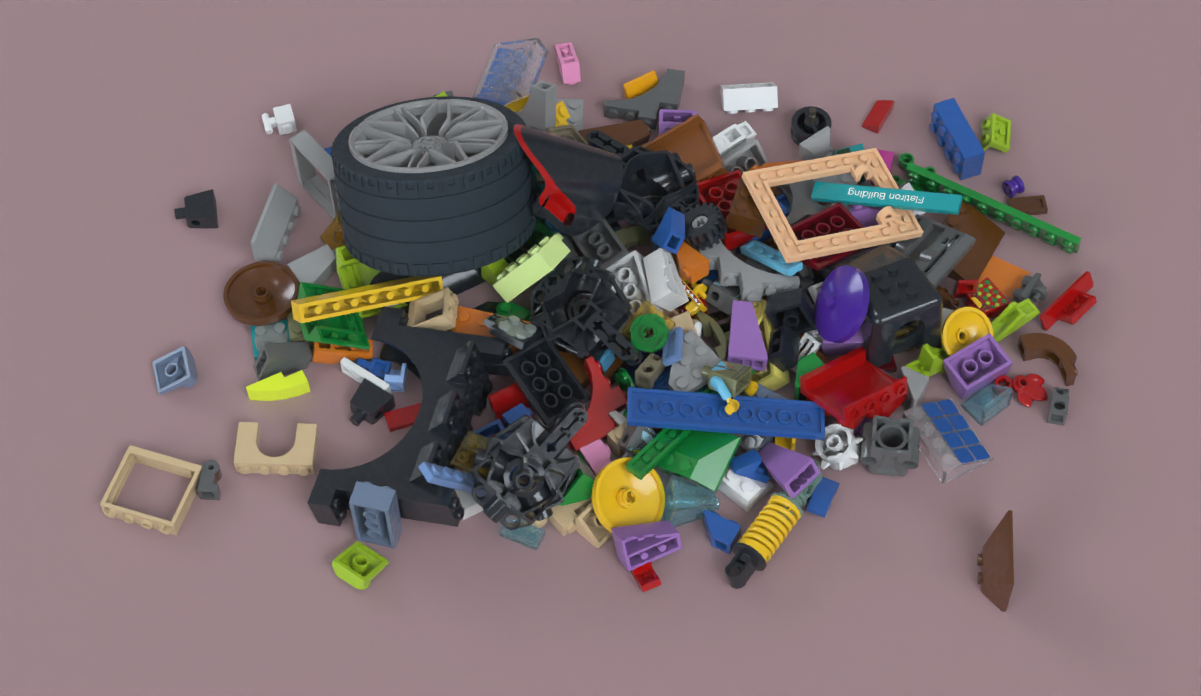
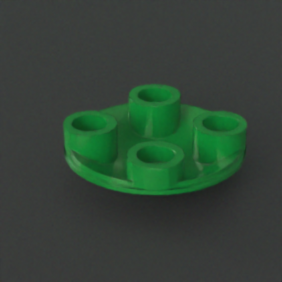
[614,367,635,395]

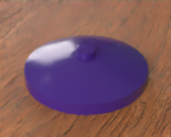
[814,265,870,343]

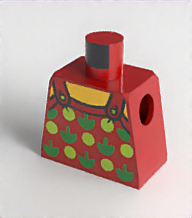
[964,277,1010,320]

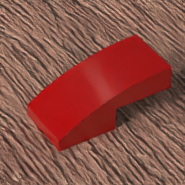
[953,279,978,298]
[631,562,661,592]

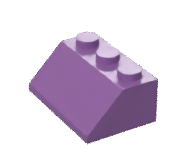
[943,333,1013,400]

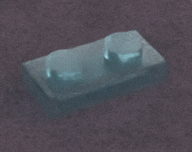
[500,516,545,551]

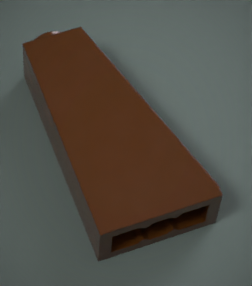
[578,119,651,147]

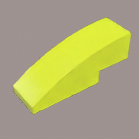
[246,370,311,401]

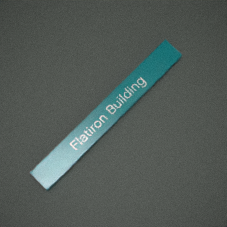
[811,181,963,215]

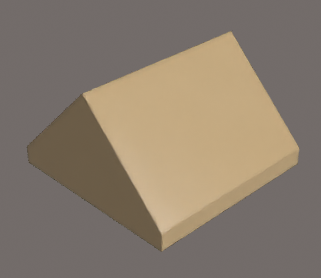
[575,502,613,548]

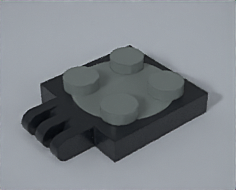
[483,313,543,350]

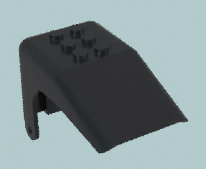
[818,244,943,367]

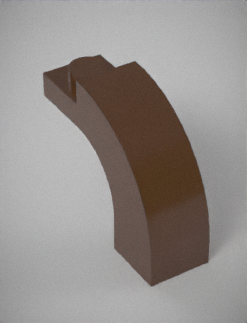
[1017,333,1077,386]

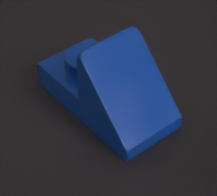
[729,449,770,483]

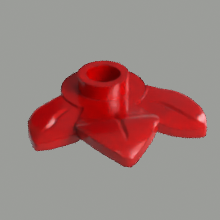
[1012,374,1047,408]

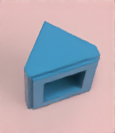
[594,348,616,372]

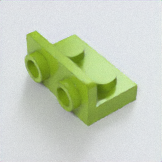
[981,113,1011,153]

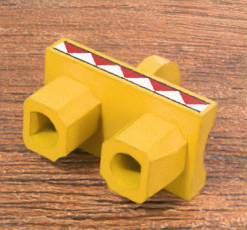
[681,280,708,316]

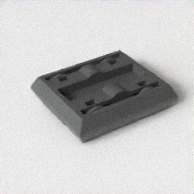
[889,214,976,288]

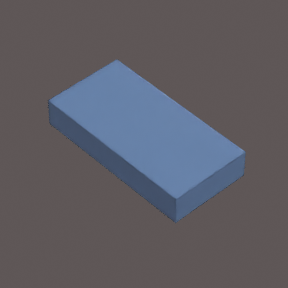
[662,326,684,367]

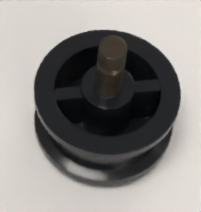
[791,106,832,146]

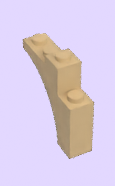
[518,478,592,537]

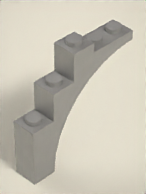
[698,239,800,302]

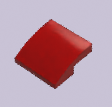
[488,383,535,425]

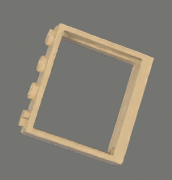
[100,445,203,535]

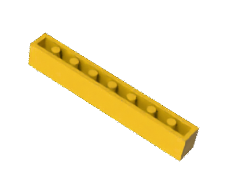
[291,276,443,323]

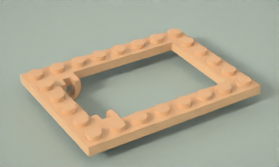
[742,148,923,263]

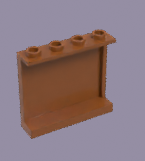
[641,114,728,201]

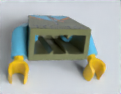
[701,361,758,415]

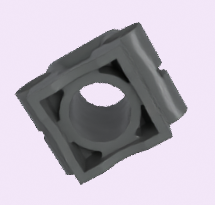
[860,415,920,477]

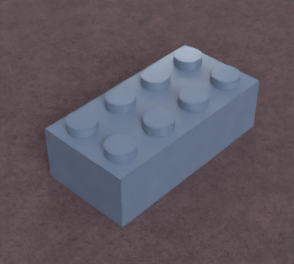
[349,481,403,549]

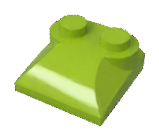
[332,540,389,590]

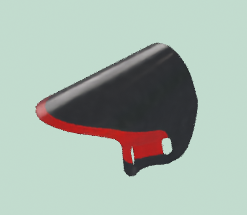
[513,124,623,236]

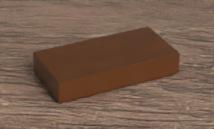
[1007,195,1048,215]

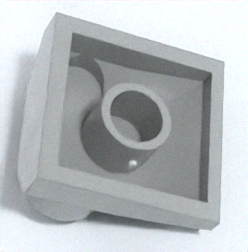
[798,126,835,161]

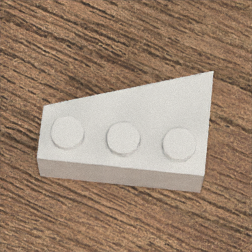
[643,248,689,311]

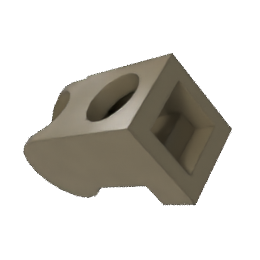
[635,353,666,389]

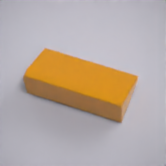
[623,70,659,100]

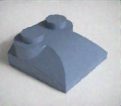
[152,346,198,395]

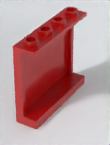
[800,347,907,424]

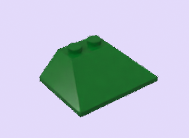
[298,282,370,350]
[653,430,741,492]

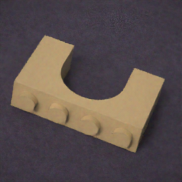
[233,422,319,476]

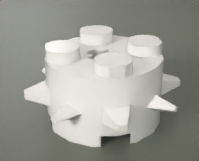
[812,423,863,471]

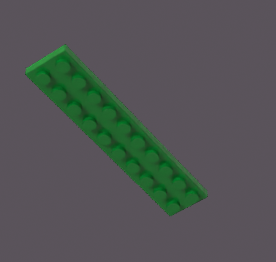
[906,162,1081,254]

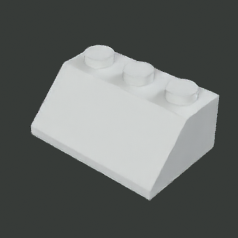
[720,82,778,114]
[718,456,774,512]

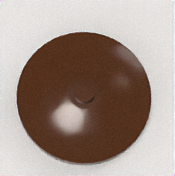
[223,261,299,326]

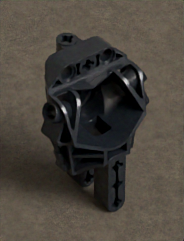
[586,130,700,234]
[530,256,646,369]
[471,399,588,530]

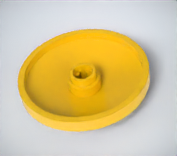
[592,457,665,533]

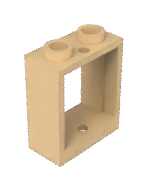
[407,288,459,331]

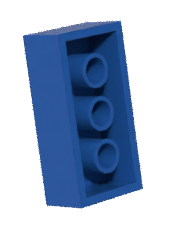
[929,98,985,180]

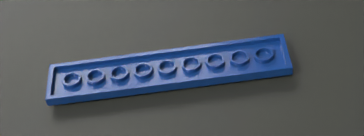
[627,387,825,440]

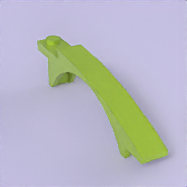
[905,298,1040,377]

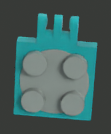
[251,320,290,361]

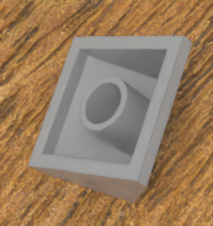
[897,366,929,419]

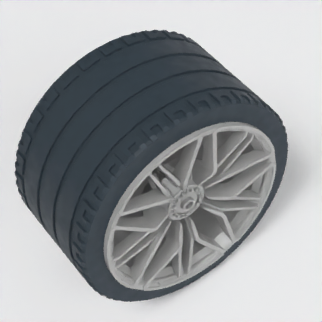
[331,96,536,276]

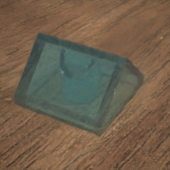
[961,384,1013,426]

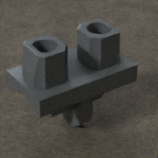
[1013,272,1047,303]

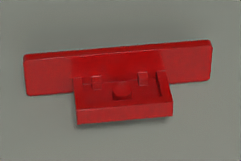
[1039,271,1097,331]

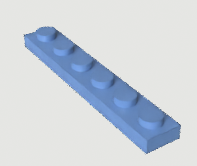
[419,462,487,496]

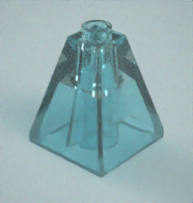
[663,475,720,528]

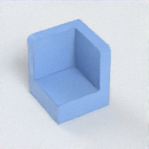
[384,363,408,392]

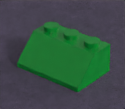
[559,450,596,506]

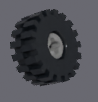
[683,202,728,251]

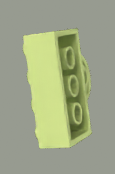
[493,232,570,303]

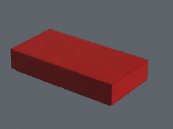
[384,403,421,432]

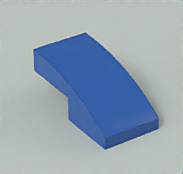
[806,477,840,518]

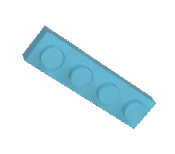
[740,240,803,276]

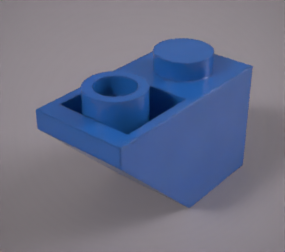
[651,207,685,254]
[703,509,741,554]

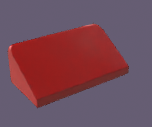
[862,100,894,134]

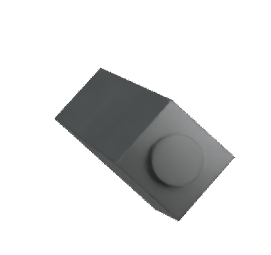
[254,342,313,381]

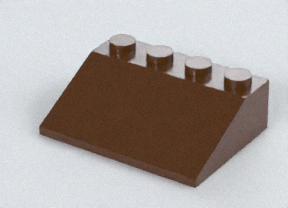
[942,202,1005,281]

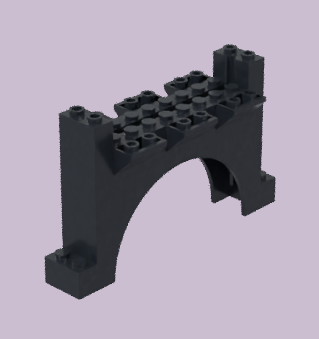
[307,307,512,527]

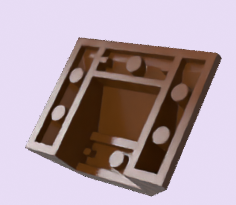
[977,510,1014,612]

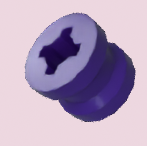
[1002,175,1025,198]

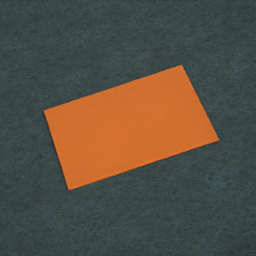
[978,255,1030,299]

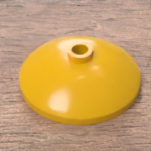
[941,307,993,357]

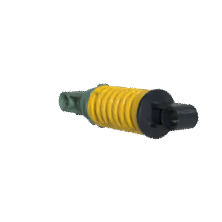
[725,459,822,589]

